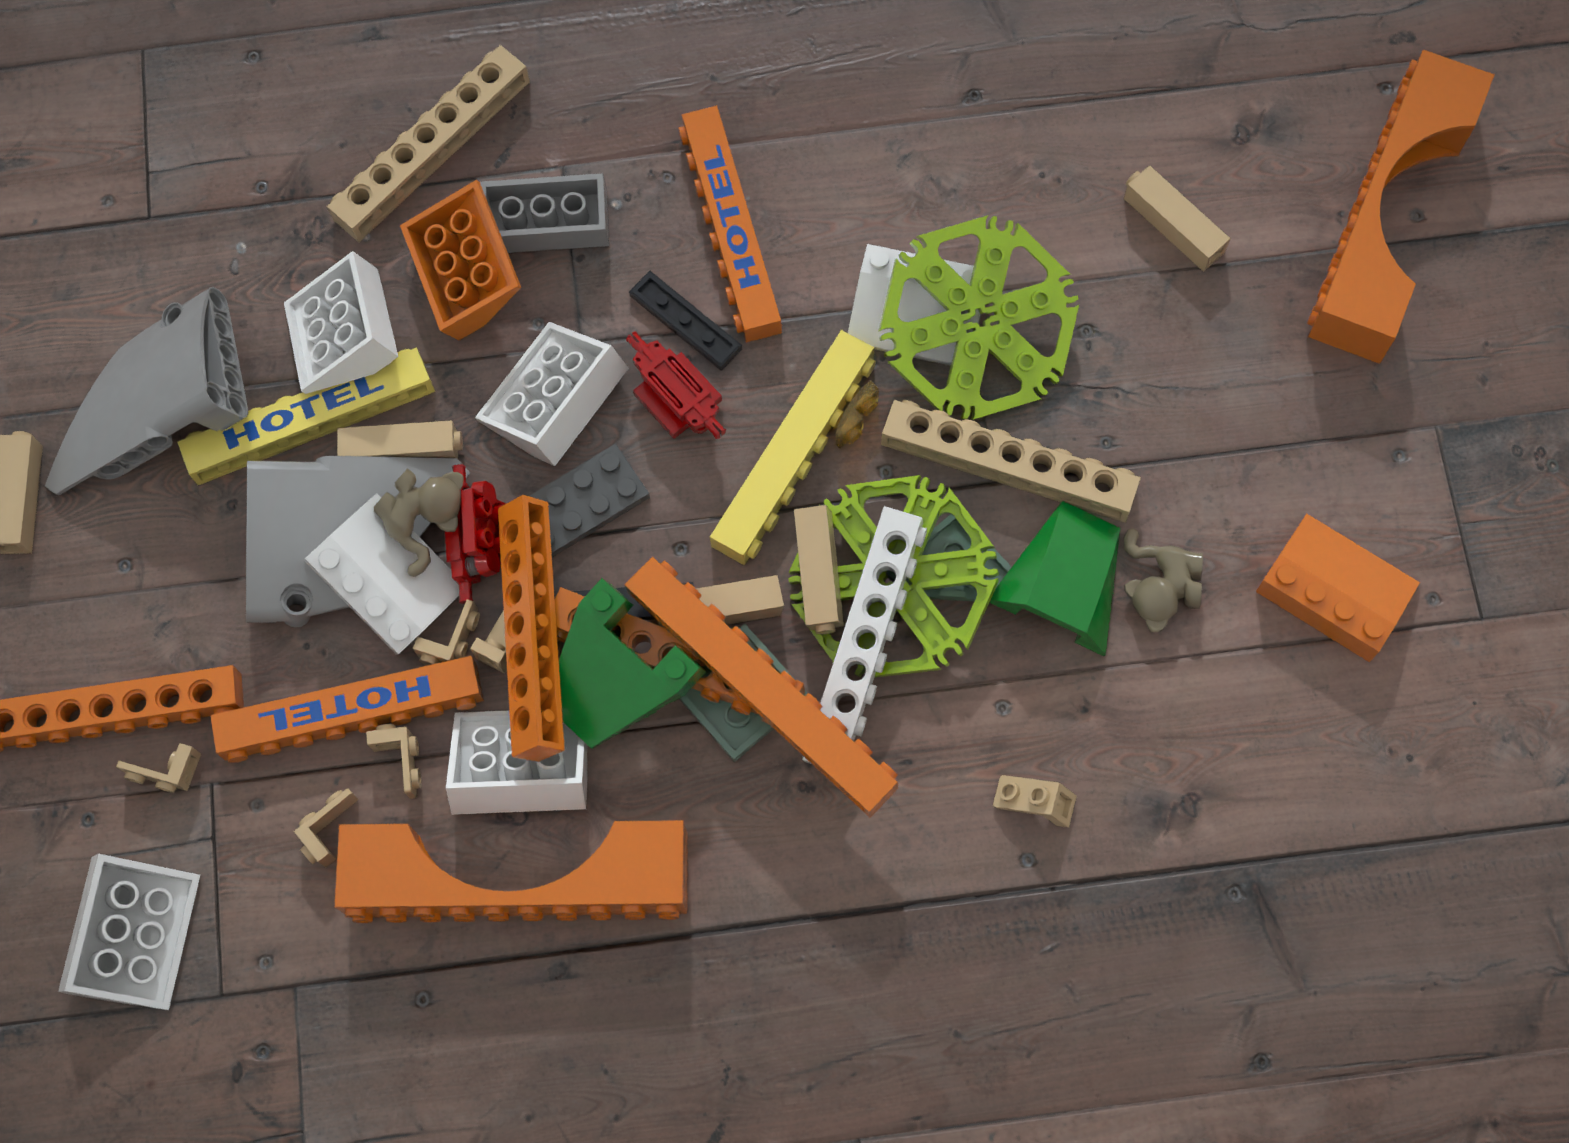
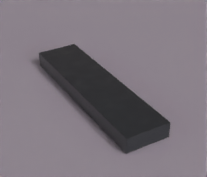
[629,271,742,371]

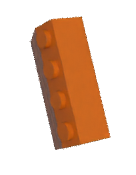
[400,180,521,340]
[1256,513,1420,662]

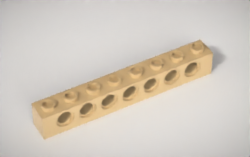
[327,45,530,242]
[881,400,1141,523]

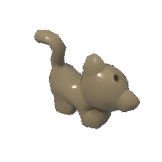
[373,468,464,577]
[1123,528,1203,632]

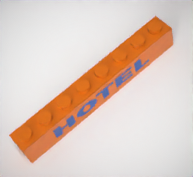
[678,105,782,343]
[210,656,484,763]

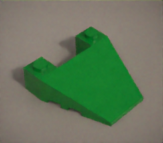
[559,578,706,749]

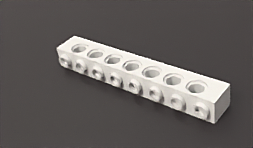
[802,506,927,764]

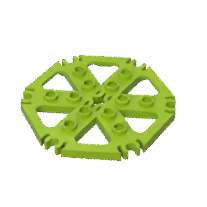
[878,215,1079,420]
[788,475,999,678]

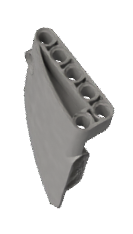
[45,287,248,495]
[246,456,470,627]

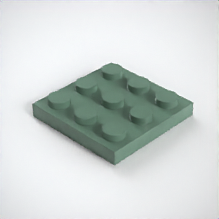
[679,624,807,762]

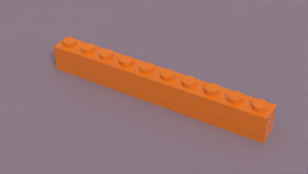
[624,556,898,818]

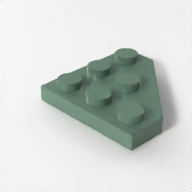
[886,514,1012,602]

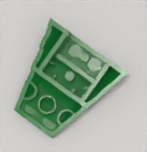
[989,501,1121,656]

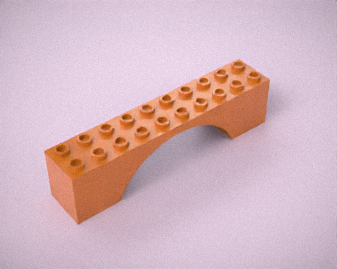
[1307,49,1495,364]
[335,820,688,923]

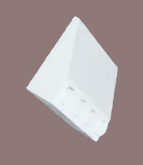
[848,244,981,366]
[284,251,398,394]
[475,322,629,466]
[304,493,459,655]
[446,710,587,815]
[58,854,200,1010]

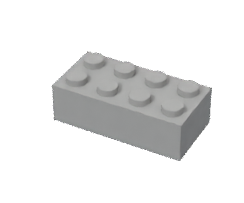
[480,173,609,253]

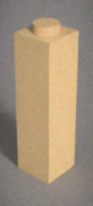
[1124,165,1231,272]
[337,421,463,459]
[0,431,43,554]
[794,505,844,634]
[657,575,784,628]

